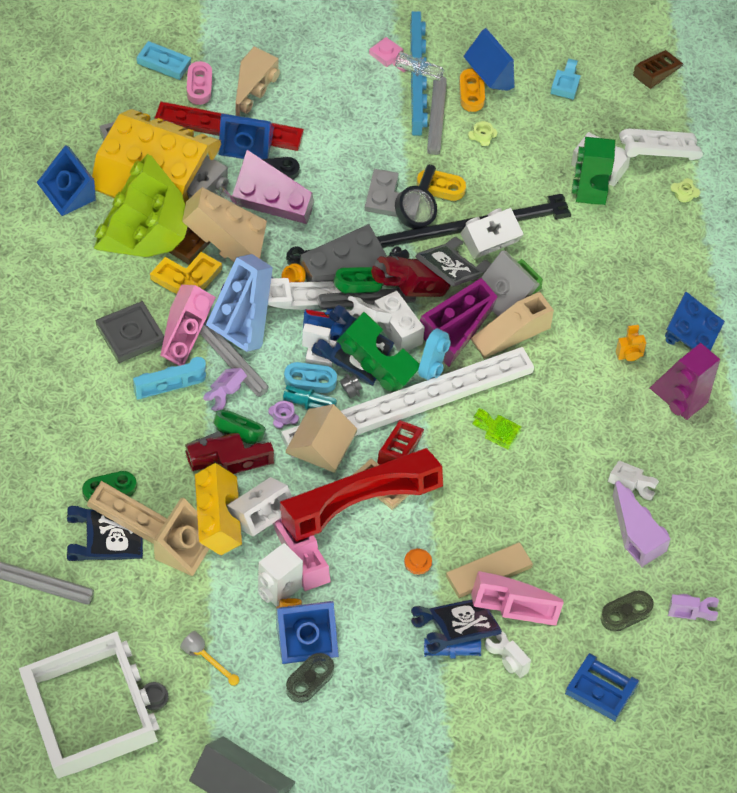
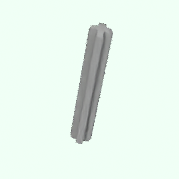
[427,76,447,155]
[200,319,269,397]
[0,561,94,605]

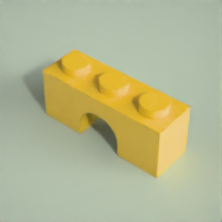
[195,463,242,555]

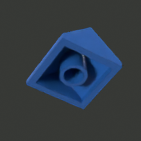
[463,28,515,91]
[218,114,274,159]
[37,145,96,216]
[276,601,339,664]

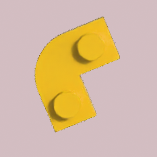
[150,252,222,294]

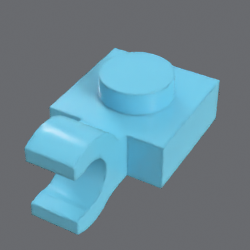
[550,58,581,100]

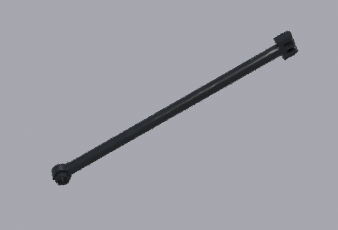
[286,194,572,265]

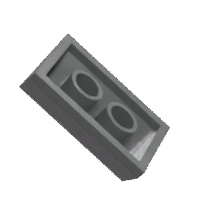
[189,736,295,793]

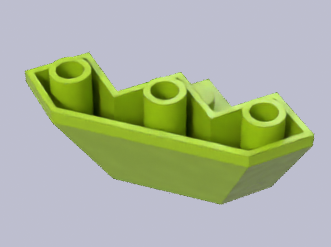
[94,154,188,257]

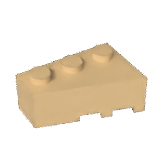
[182,187,267,262]

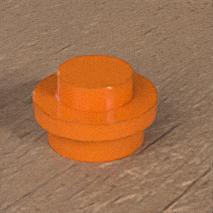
[404,548,432,575]

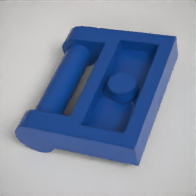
[565,653,640,721]

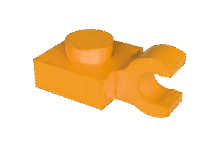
[616,325,646,361]

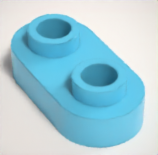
[418,328,450,380]
[284,362,337,394]

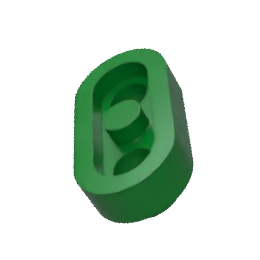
[333,267,383,293]
[213,410,266,444]
[82,471,137,502]

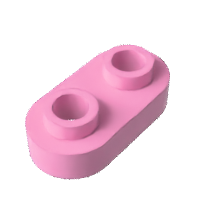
[187,61,212,105]

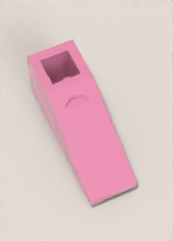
[160,285,216,366]

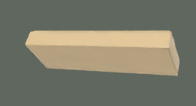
[86,481,167,544]
[446,542,533,598]

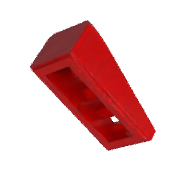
[377,420,424,465]

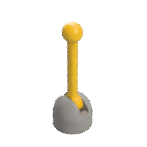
[180,631,239,686]

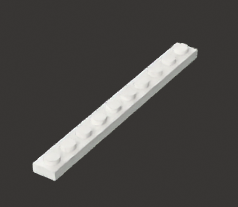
[281,347,534,458]

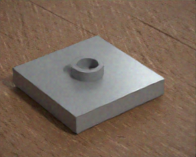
[481,251,540,316]

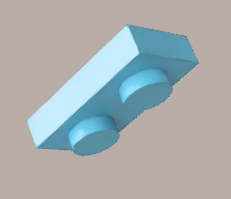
[137,41,191,80]

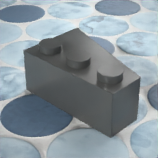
[299,224,387,282]

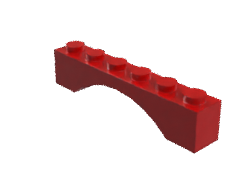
[280,448,443,542]

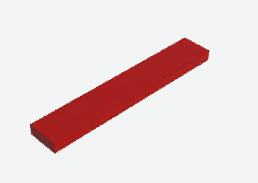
[154,101,304,151]

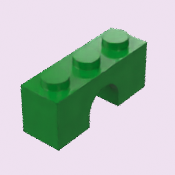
[572,137,616,205]
[336,312,420,393]

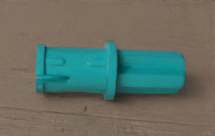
[283,385,337,410]

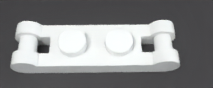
[619,129,703,160]

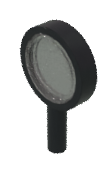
[395,164,437,229]

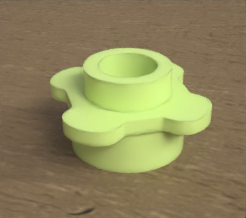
[468,121,497,146]
[671,178,700,202]

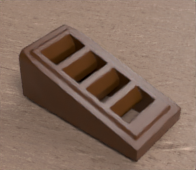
[633,50,683,89]

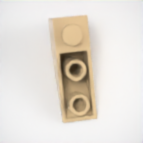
[236,46,280,116]
[471,292,554,359]

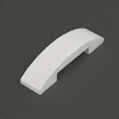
[268,278,341,310]

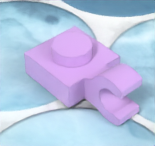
[203,368,247,411]
[668,594,719,621]

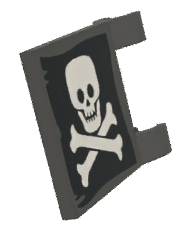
[415,236,491,287]

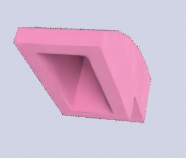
[273,518,331,591]
[471,571,564,626]

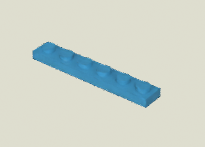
[410,11,428,136]

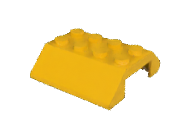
[92,109,221,205]

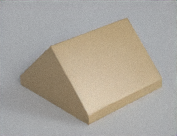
[286,404,357,473]
[154,498,209,576]

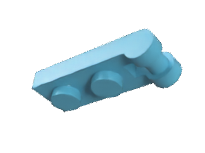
[133,357,206,400]

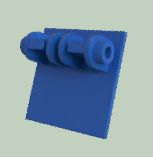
[665,292,725,351]

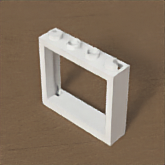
[19,632,160,778]

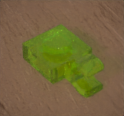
[472,408,522,449]

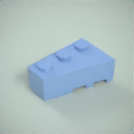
[206,254,273,352]

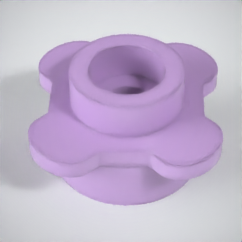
[268,401,299,428]

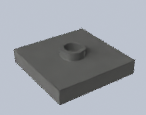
[95,301,164,363]

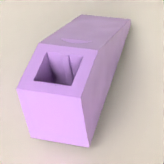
[613,480,671,567]

